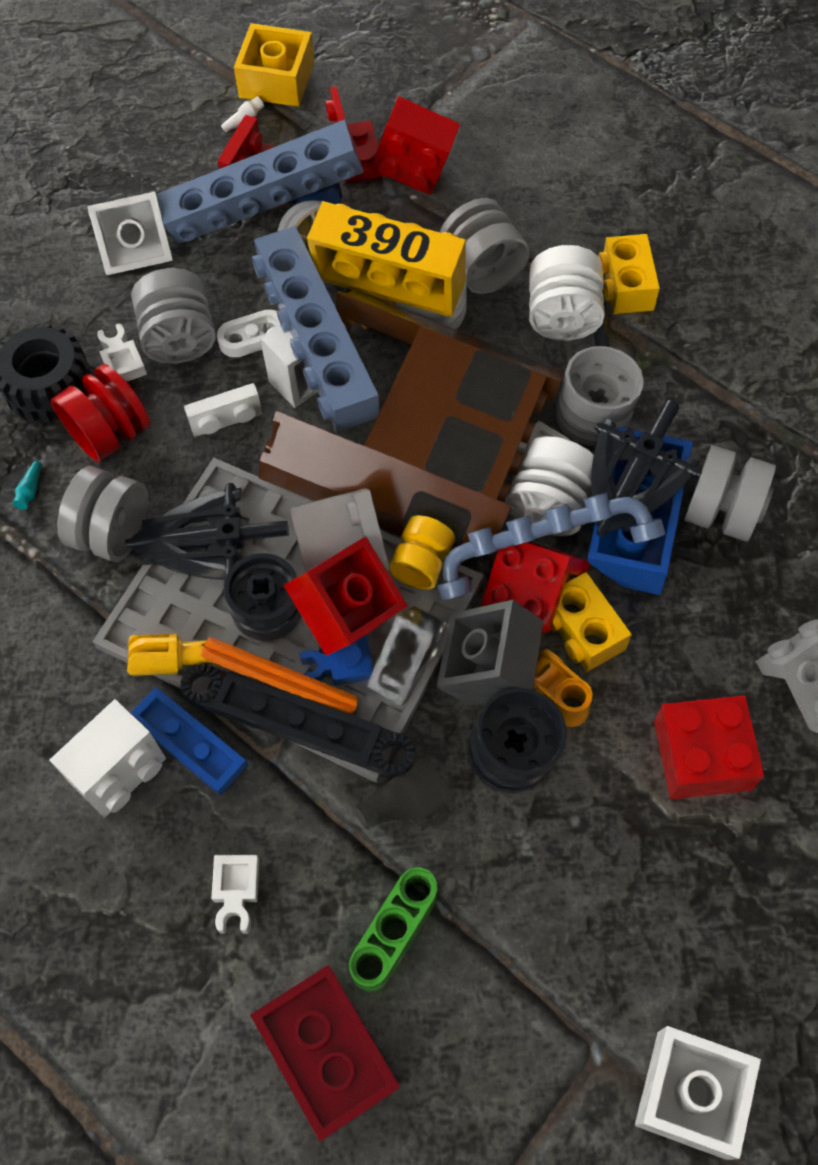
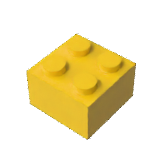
[233,23,315,107]

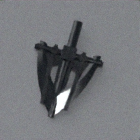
[591,400,702,538]
[125,483,289,580]

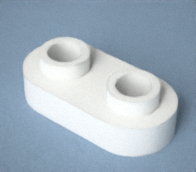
[217,310,280,357]

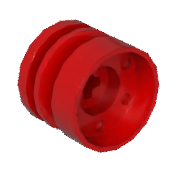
[51,363,151,464]

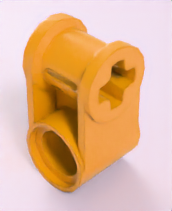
[533,649,593,727]

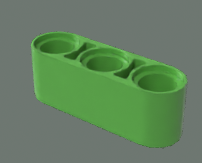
[349,867,437,993]

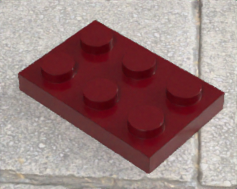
[250,964,401,1142]

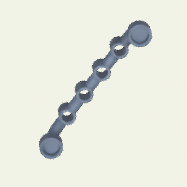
[437,492,665,600]

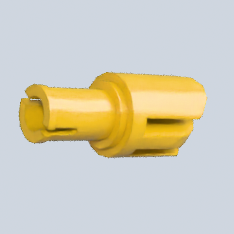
[127,633,219,676]

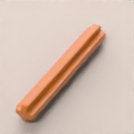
[201,637,359,715]

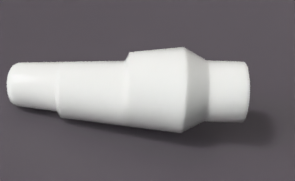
[221,96,265,132]

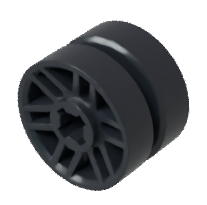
[224,553,301,641]

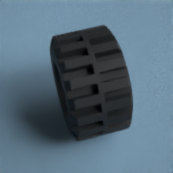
[0,323,92,423]

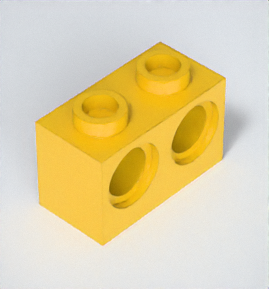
[598,234,660,314]
[551,572,632,673]

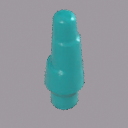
[12,461,42,510]

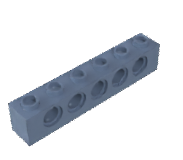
[157,119,364,245]
[251,226,380,432]

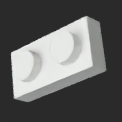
[184,383,263,437]

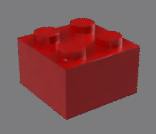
[371,96,460,196]
[284,536,408,656]
[654,695,764,800]

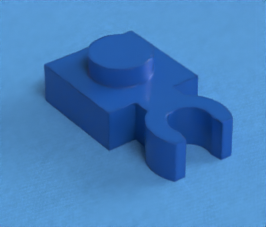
[300,636,374,686]

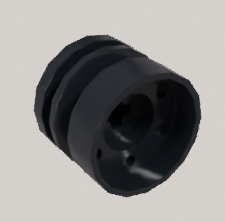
[467,687,567,794]

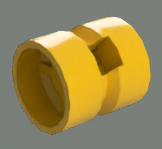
[388,515,456,590]

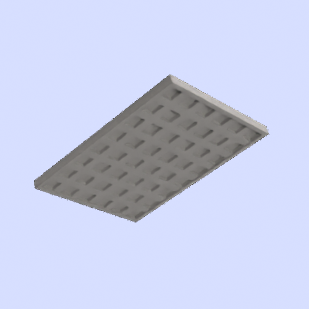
[92,457,484,783]

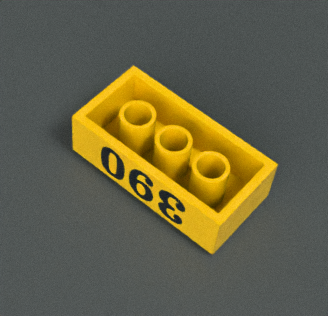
[307,201,466,317]

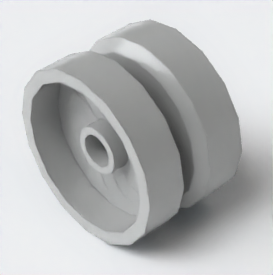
[57,465,148,563]

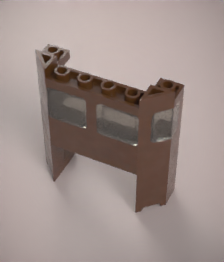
[259,287,564,565]

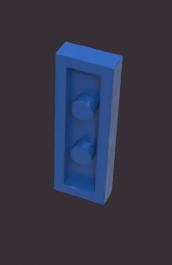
[130,687,248,796]

